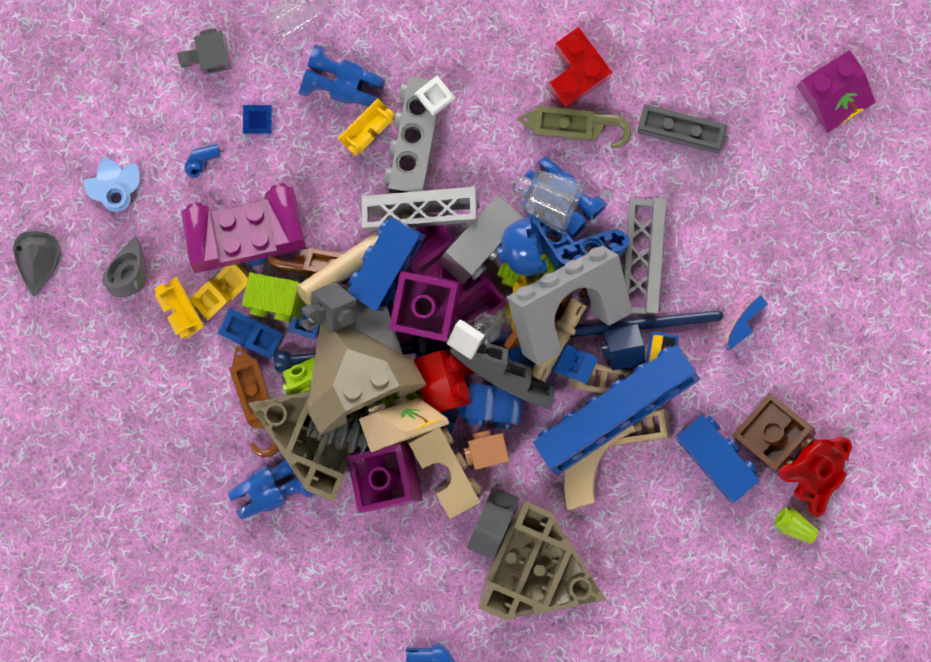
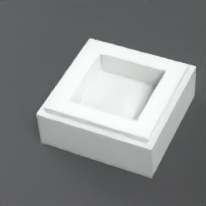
[415,75,455,117]
[447,320,485,359]

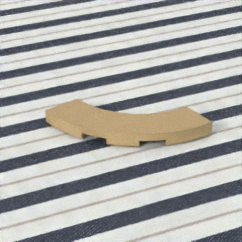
[564,425,636,511]

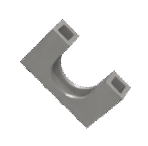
[507,246,633,365]

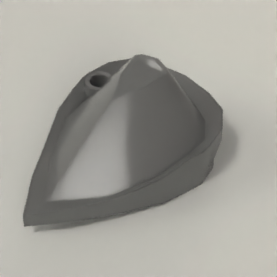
[13,231,61,297]
[102,236,146,298]

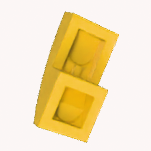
[189,264,249,320]

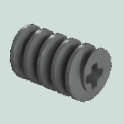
[306,414,367,456]

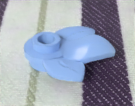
[83,157,140,212]

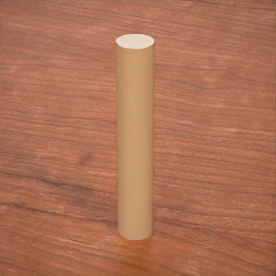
[296,213,416,305]

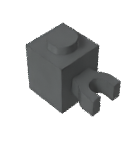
[177,29,232,75]
[302,282,356,333]

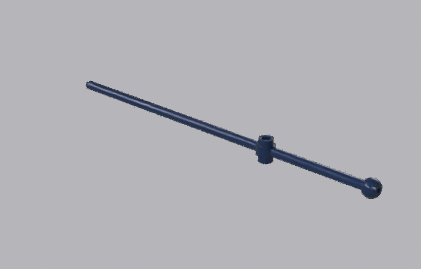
[274,311,724,373]

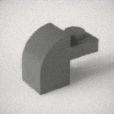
[467,487,519,559]

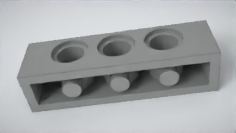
[384,76,438,193]

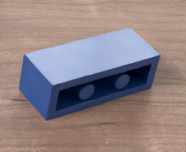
[348,217,426,311]
[674,415,760,503]

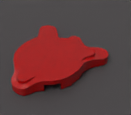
[779,436,852,517]

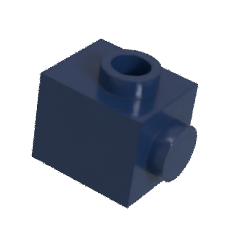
[600,324,646,371]

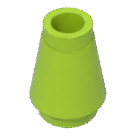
[774,507,819,544]

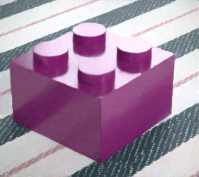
[389,271,462,342]

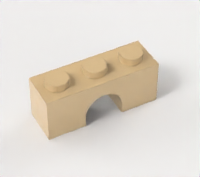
[407,427,481,519]

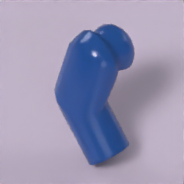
[184,143,221,178]

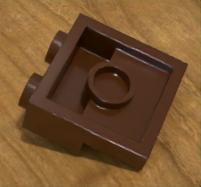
[732,393,816,476]

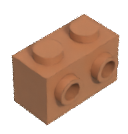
[464,430,509,470]

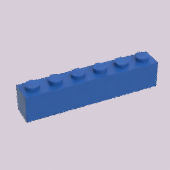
[533,345,701,476]

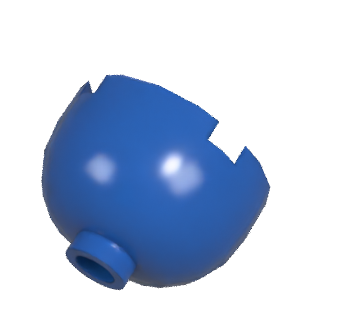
[497,216,548,276]

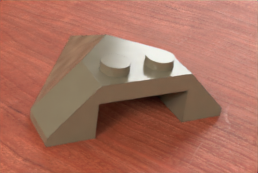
[307,323,426,436]
[248,391,375,502]
[478,501,607,620]

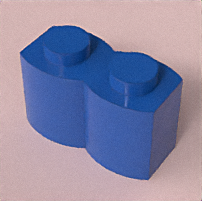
[459,383,523,430]

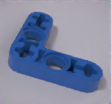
[526,202,630,270]

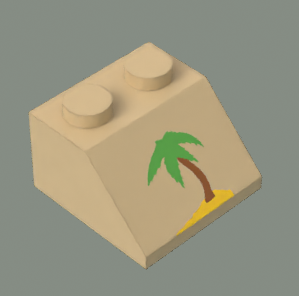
[359,397,449,452]

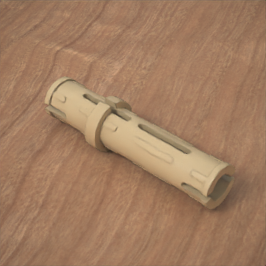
[531,298,587,382]

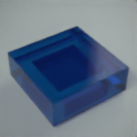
[243,105,272,135]

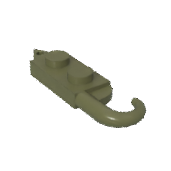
[517,106,632,148]

